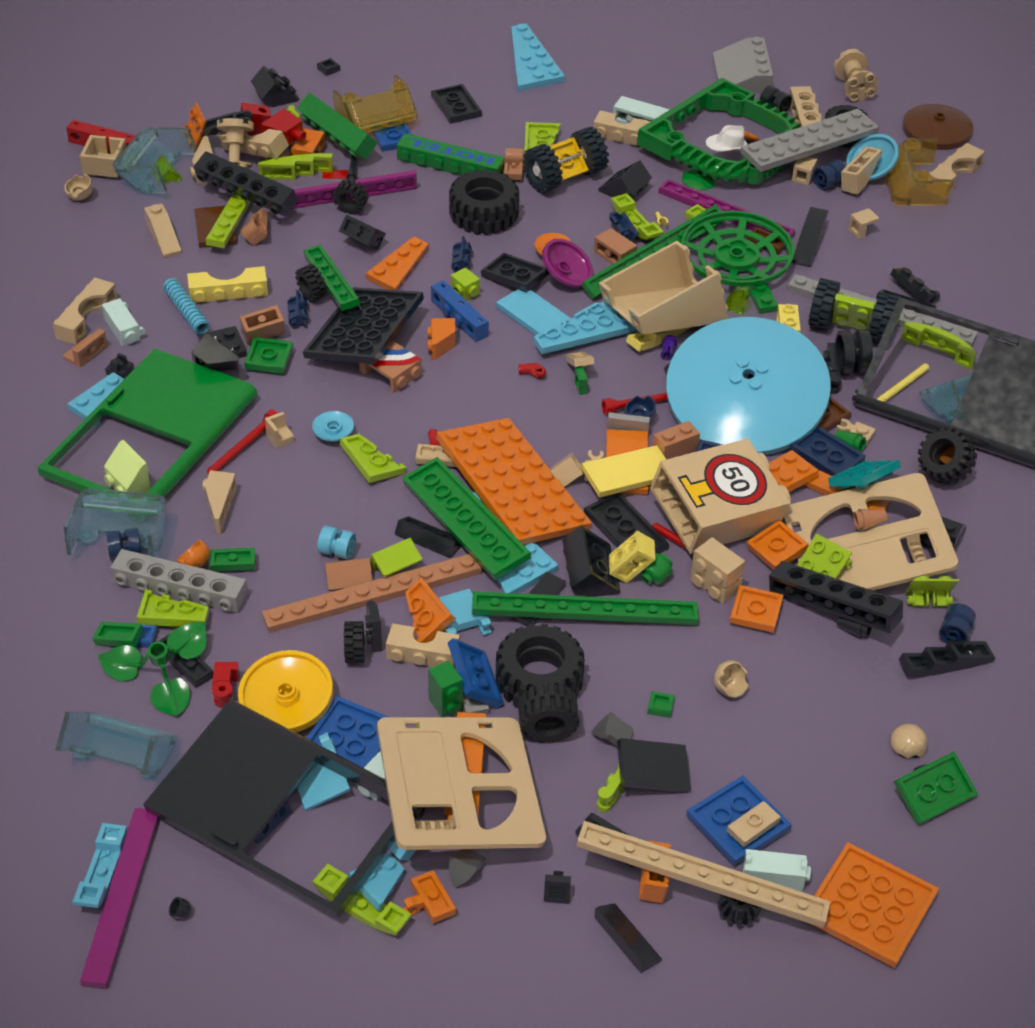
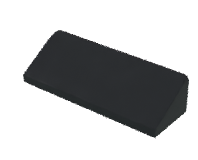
[395,516,461,558]
[594,903,662,973]

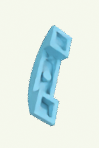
[73,823,127,908]

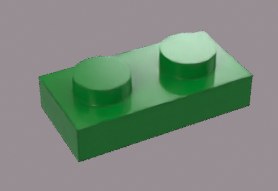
[747,283,778,314]
[210,547,256,571]

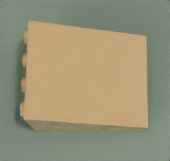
[599,241,729,334]

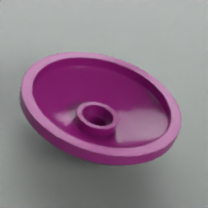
[542,239,593,288]

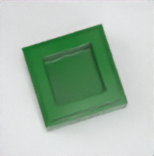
[574,366,588,395]
[647,691,675,718]

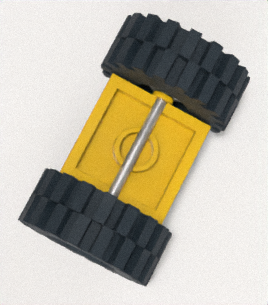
[523,127,609,193]

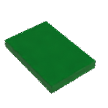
[893,751,978,825]

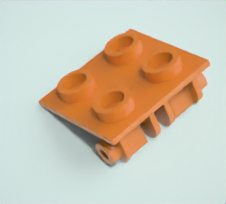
[184,102,206,151]

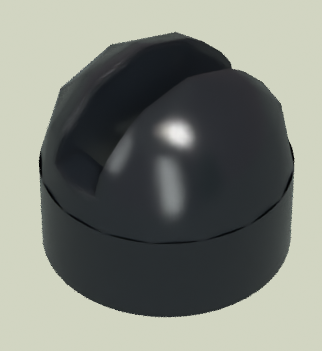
[169,897,192,919]

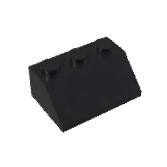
[562,525,620,597]

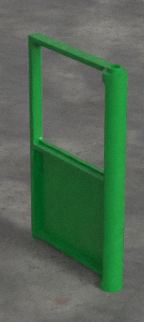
[37,348,258,522]

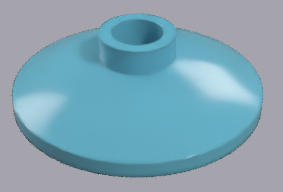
[312,411,354,441]

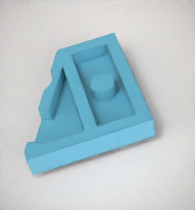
[348,853,405,911]

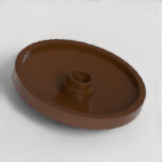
[902,104,973,150]

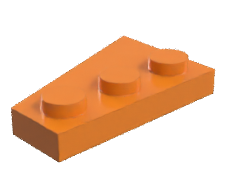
[405,577,456,643]

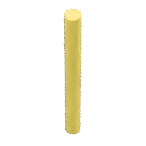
[877,363,930,402]

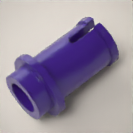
[661,335,678,360]

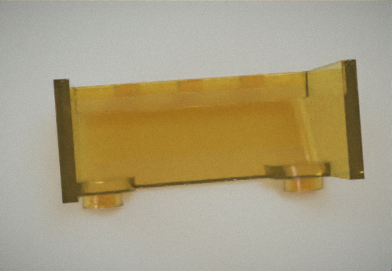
[333,75,417,133]
[884,138,952,206]

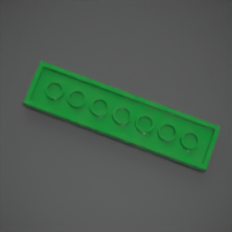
[402,457,532,580]

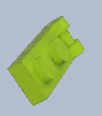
[597,763,625,813]

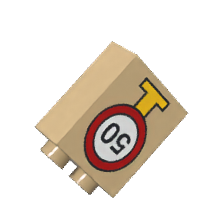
[650,438,791,554]

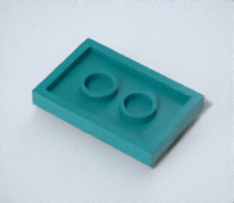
[828,460,901,489]

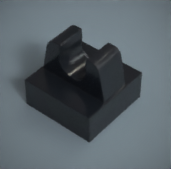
[105,353,134,379]
[544,871,571,903]

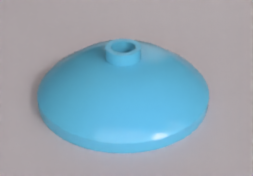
[847,134,899,181]

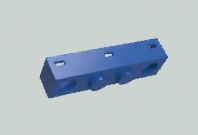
[431,280,489,342]

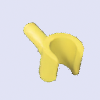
[655,212,668,229]

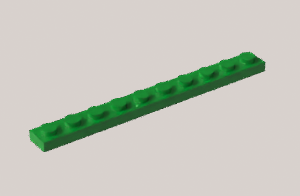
[581,204,724,300]
[472,591,699,625]

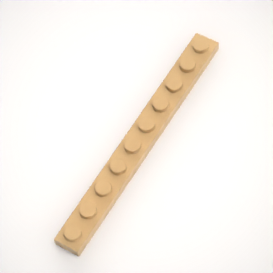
[576,821,830,928]

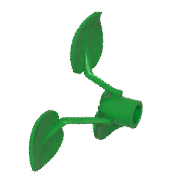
[98,622,207,716]

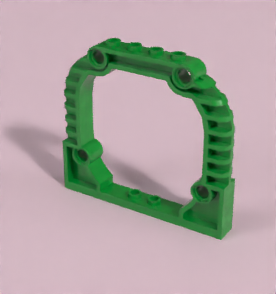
[637,78,800,185]

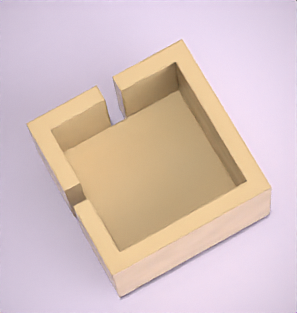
[80,135,127,178]
[690,537,746,604]

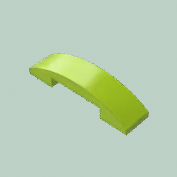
[611,193,664,239]
[901,322,977,370]
[312,863,411,935]

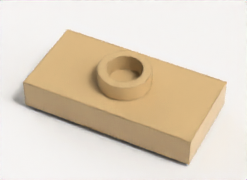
[565,352,594,368]
[415,444,457,467]
[727,801,781,847]

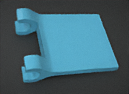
[439,589,492,636]
[297,732,351,811]

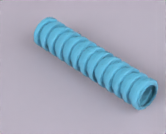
[163,278,210,334]

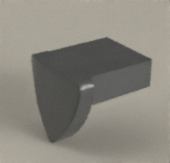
[592,712,633,746]
[449,849,486,887]

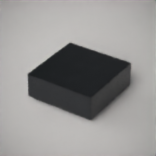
[317,58,341,76]

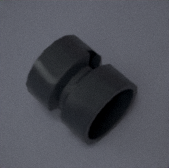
[760,85,792,113]

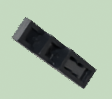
[792,207,829,267]
[899,641,996,676]

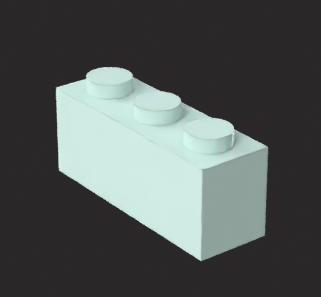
[613,96,670,124]

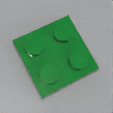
[244,337,293,374]

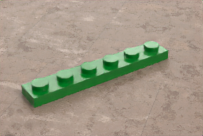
[303,244,360,311]

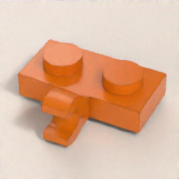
[403,870,456,923]

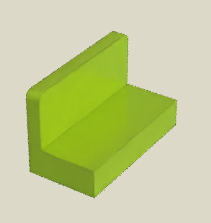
[370,538,422,577]

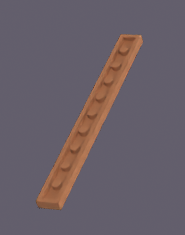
[262,554,481,633]

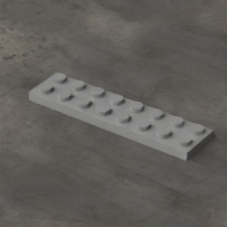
[740,109,879,172]

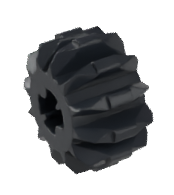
[717,894,761,929]

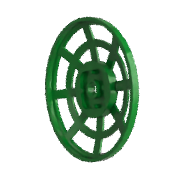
[681,211,794,287]

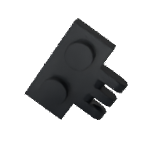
[364,600,382,652]

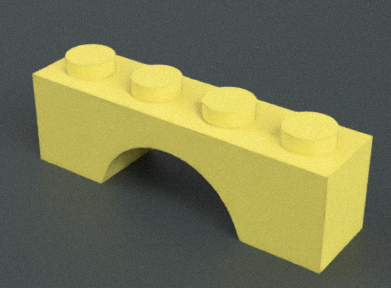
[187,266,268,303]

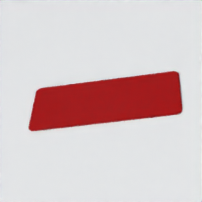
[322,170,349,179]

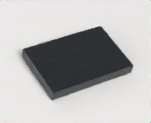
[431,84,482,124]
[481,253,549,292]
[617,738,691,793]

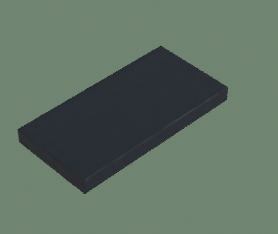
[584,492,669,554]

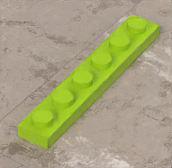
[206,194,251,248]

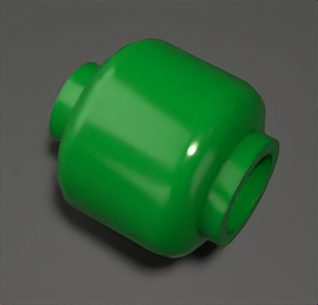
[640,553,673,586]

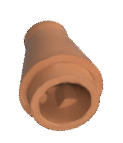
[853,509,887,530]

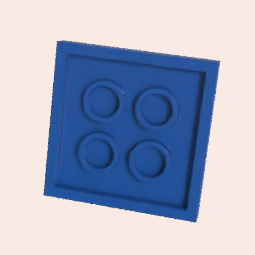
[307,696,389,768]
[686,775,792,866]

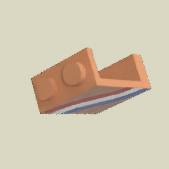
[359,341,422,393]

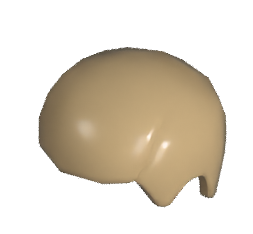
[64,174,93,201]
[714,660,749,698]
[890,724,928,759]

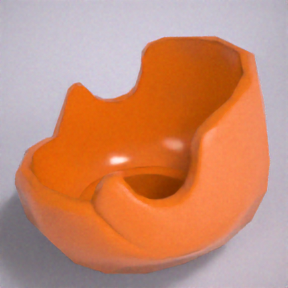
[177,540,210,568]

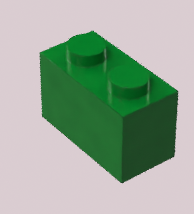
[428,660,463,717]

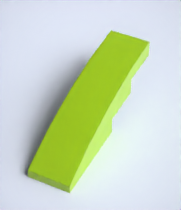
[258,153,333,180]

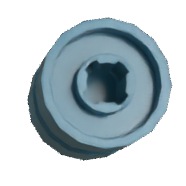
[317,525,357,560]

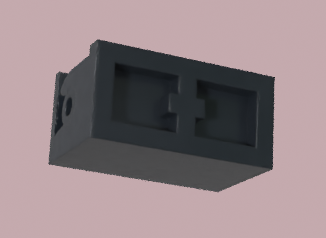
[338,214,386,250]

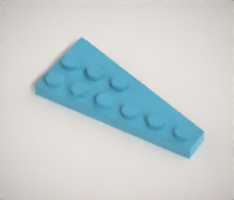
[511,23,565,91]
[534,301,638,354]
[473,491,558,593]

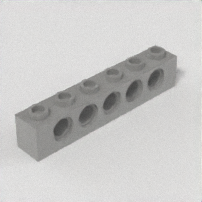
[110,549,248,613]

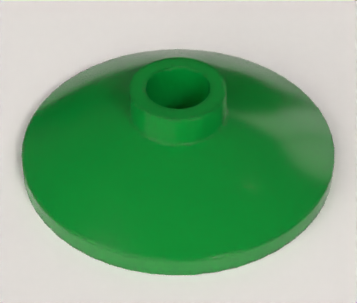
[682,168,718,190]

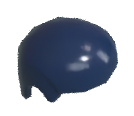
[624,395,656,422]

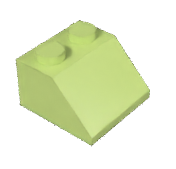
[104,440,151,500]

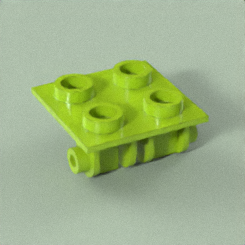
[797,533,853,579]
[905,576,959,607]

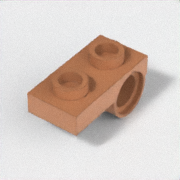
[504,148,524,180]
[241,208,268,246]

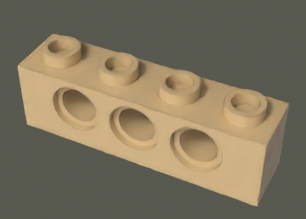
[789,86,822,127]

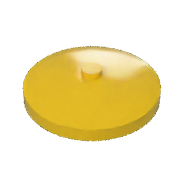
[238,650,334,732]

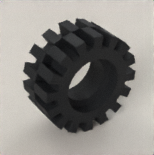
[332,179,369,215]
[295,264,327,302]
[344,621,365,663]

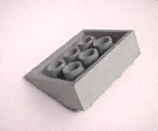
[712,37,773,93]

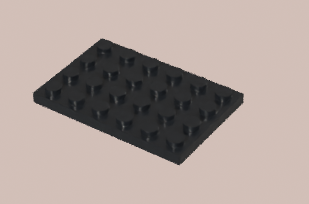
[303,287,424,365]

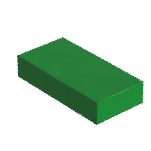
[92,621,144,647]

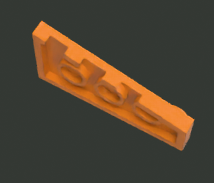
[366,236,429,290]

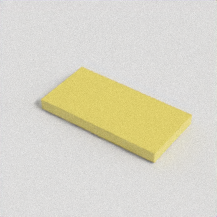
[581,445,666,497]

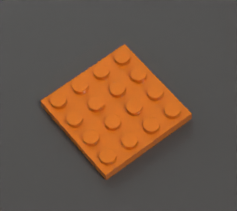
[809,842,939,968]

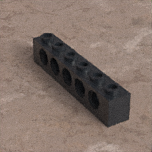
[193,151,298,217]
[769,561,903,634]

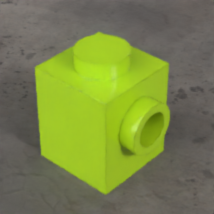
[451,267,480,301]

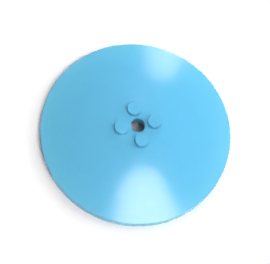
[666,317,830,455]

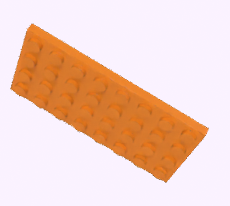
[436,418,592,545]

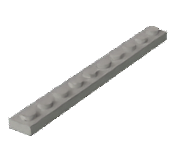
[787,274,978,347]

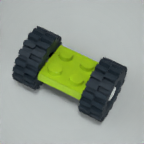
[808,278,899,342]

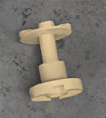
[834,49,878,102]
[217,118,254,170]

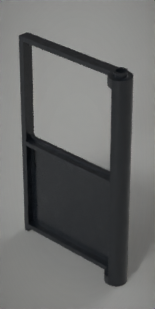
[852,297,1035,468]
[143,700,426,918]

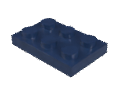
[790,426,866,476]

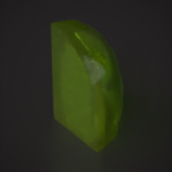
[154,154,183,183]
[726,286,750,315]

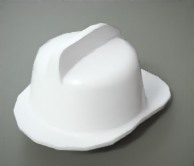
[705,125,747,152]

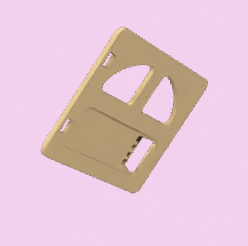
[784,473,958,590]
[377,717,546,850]

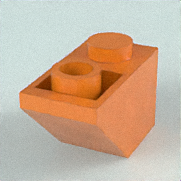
[428,318,455,359]

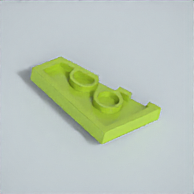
[340,434,407,483]

